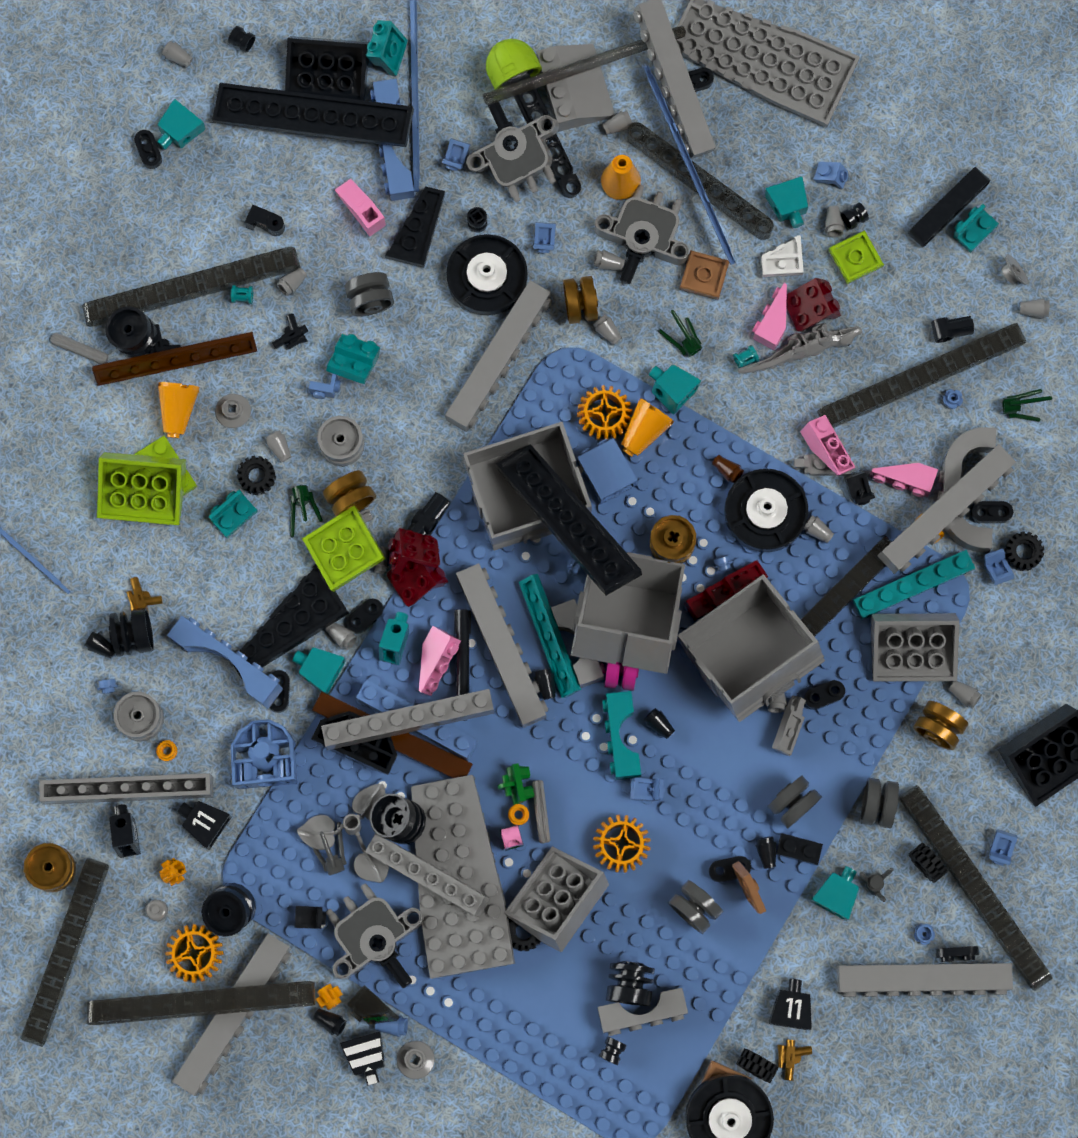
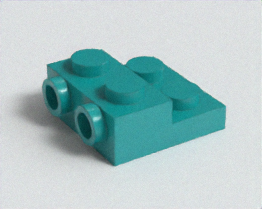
[366,20,408,76]
[326,334,380,384]

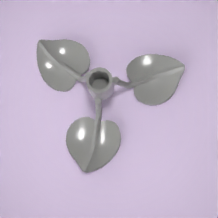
[297,784,389,883]

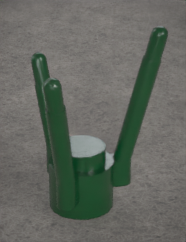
[659,310,702,357]
[1002,389,1052,422]
[290,485,323,538]

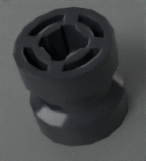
[228,26,256,53]
[841,202,869,230]
[467,207,488,233]
[599,1036,627,1066]

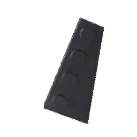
[385,186,445,268]

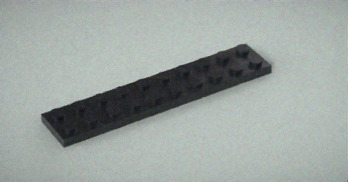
[212,83,414,147]
[496,444,642,596]

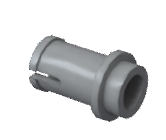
[373,546,390,574]

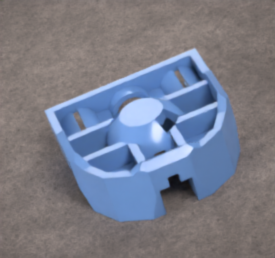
[231,719,297,789]

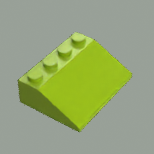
[97,452,186,525]

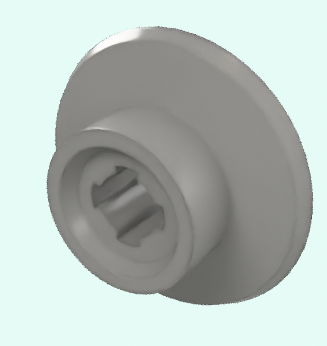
[1002,254,1029,285]
[215,394,251,428]
[397,1041,435,1079]

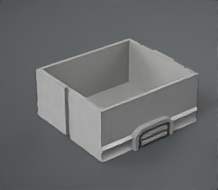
[463,422,592,551]
[571,552,685,674]
[678,574,825,722]

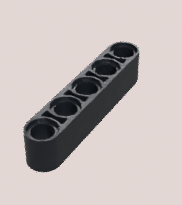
[908,167,991,248]

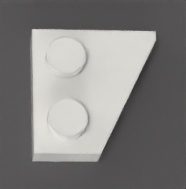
[761,235,804,277]

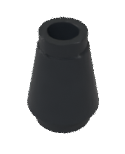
[84,632,115,659]
[534,668,556,700]
[644,708,675,739]
[755,836,776,869]
[313,1008,347,1036]

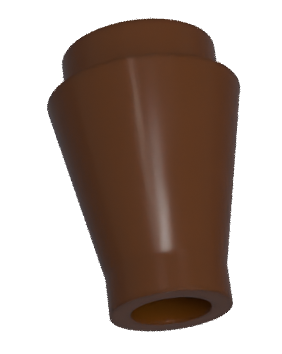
[712,455,744,483]

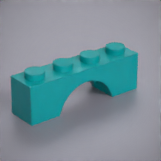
[602,691,641,780]

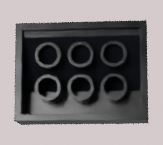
[285,36,369,101]
[998,704,1078,807]

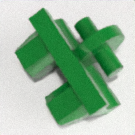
[497,763,534,805]

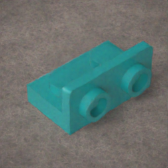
[953,204,999,253]
[208,489,258,538]

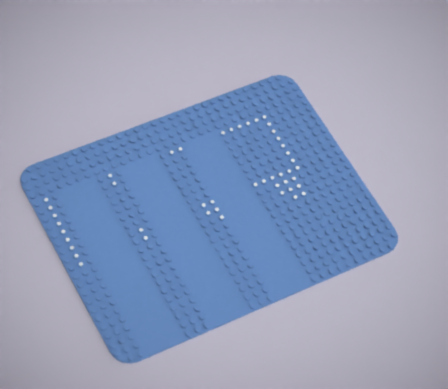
[223,347,970,1138]

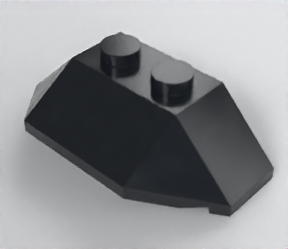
[311,711,397,775]

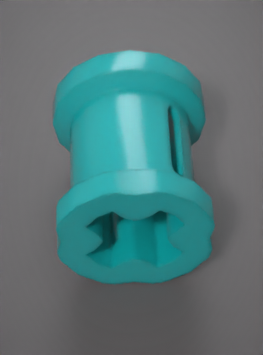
[231,285,254,304]
[733,345,759,368]

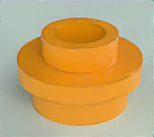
[156,740,178,761]
[508,804,529,825]

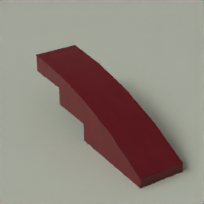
[684,560,768,621]

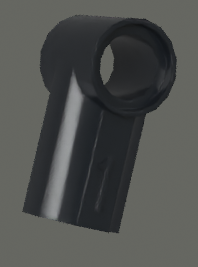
[931,316,974,343]

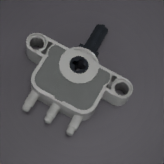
[466,99,559,202]
[595,185,689,284]
[326,884,423,988]

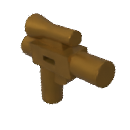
[126,577,163,613]
[777,1039,812,1081]

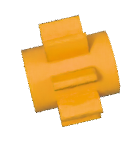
[159,858,186,886]
[316,983,343,1010]

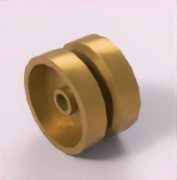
[563,276,598,324]
[323,470,376,516]
[650,515,696,564]
[913,701,968,751]
[24,843,76,892]

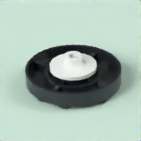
[446,234,528,315]
[724,469,808,552]
[685,1074,774,1138]

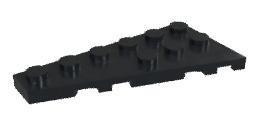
[233,564,349,680]

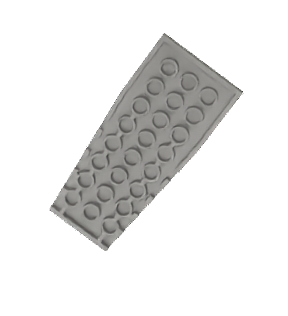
[674,0,860,127]
[411,775,515,979]

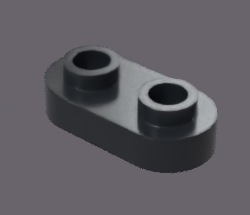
[688,68,714,92]
[134,130,162,169]
[971,501,1014,523]
[347,598,384,634]
[269,670,290,713]
[804,680,845,710]
[709,856,751,882]
[935,946,979,962]

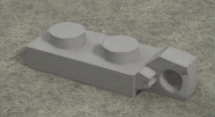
[793,454,851,476]
[772,696,806,756]

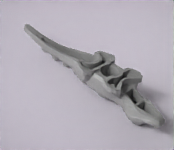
[738,323,862,374]

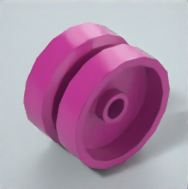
[605,662,639,691]

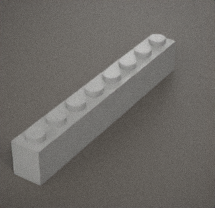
[633,0,716,159]
[445,280,552,432]
[877,444,1016,574]
[456,563,548,728]
[321,689,494,750]
[40,773,213,805]
[172,933,292,1096]
[837,963,1013,997]

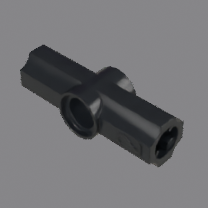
[407,492,450,535]

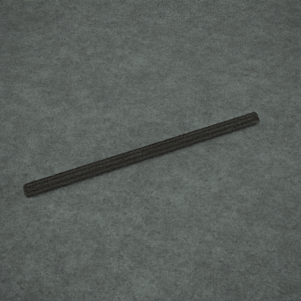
[483,26,686,105]

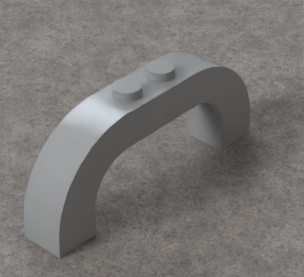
[937,427,996,553]

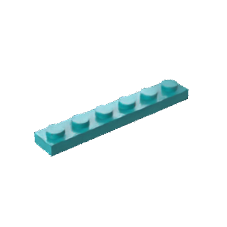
[853,550,975,620]
[519,574,581,698]

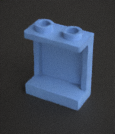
[577,438,638,504]

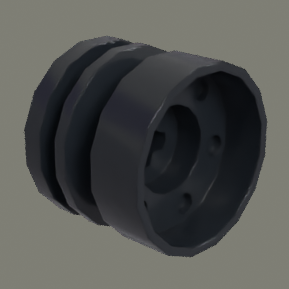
[109,608,154,657]
[370,794,426,844]
[606,961,655,1006]

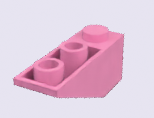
[335,179,386,237]
[752,283,787,351]
[800,415,856,476]
[869,463,938,497]
[419,626,461,696]

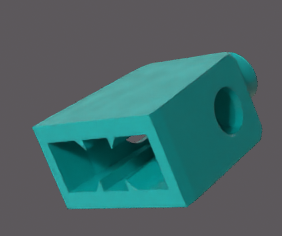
[157,99,206,150]
[764,176,808,228]
[649,365,701,415]
[379,612,409,666]
[292,647,346,694]
[811,866,859,921]

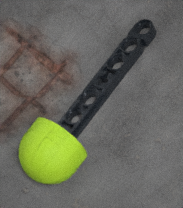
[486,39,581,198]

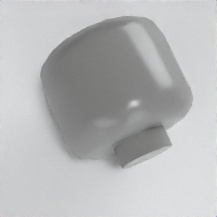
[146,899,168,921]

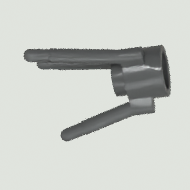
[312,822,347,876]
[860,868,894,902]

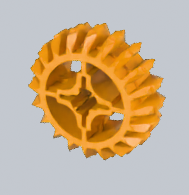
[577,385,633,440]
[593,815,650,873]
[165,924,224,983]

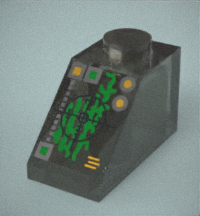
[347,985,400,1025]

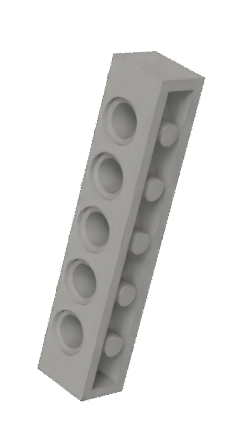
[365,833,490,917]

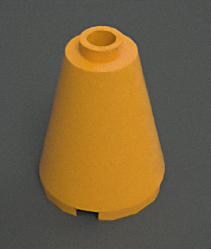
[601,155,641,200]
[158,382,200,438]
[621,398,674,457]

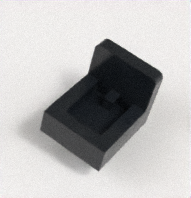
[844,471,875,505]
[294,906,326,929]

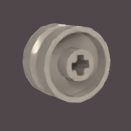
[317,415,365,467]
[114,692,164,742]

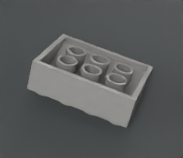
[536,44,615,132]
[871,613,959,681]
[504,847,609,952]

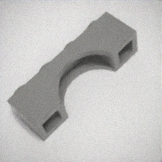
[551,599,606,688]
[597,988,688,1036]

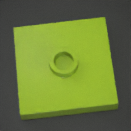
[829,230,884,284]

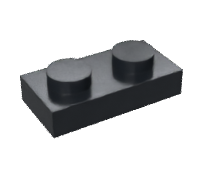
[776,833,823,865]

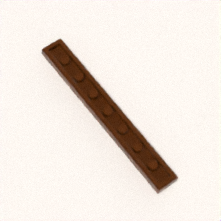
[92,332,257,386]
[312,691,473,778]

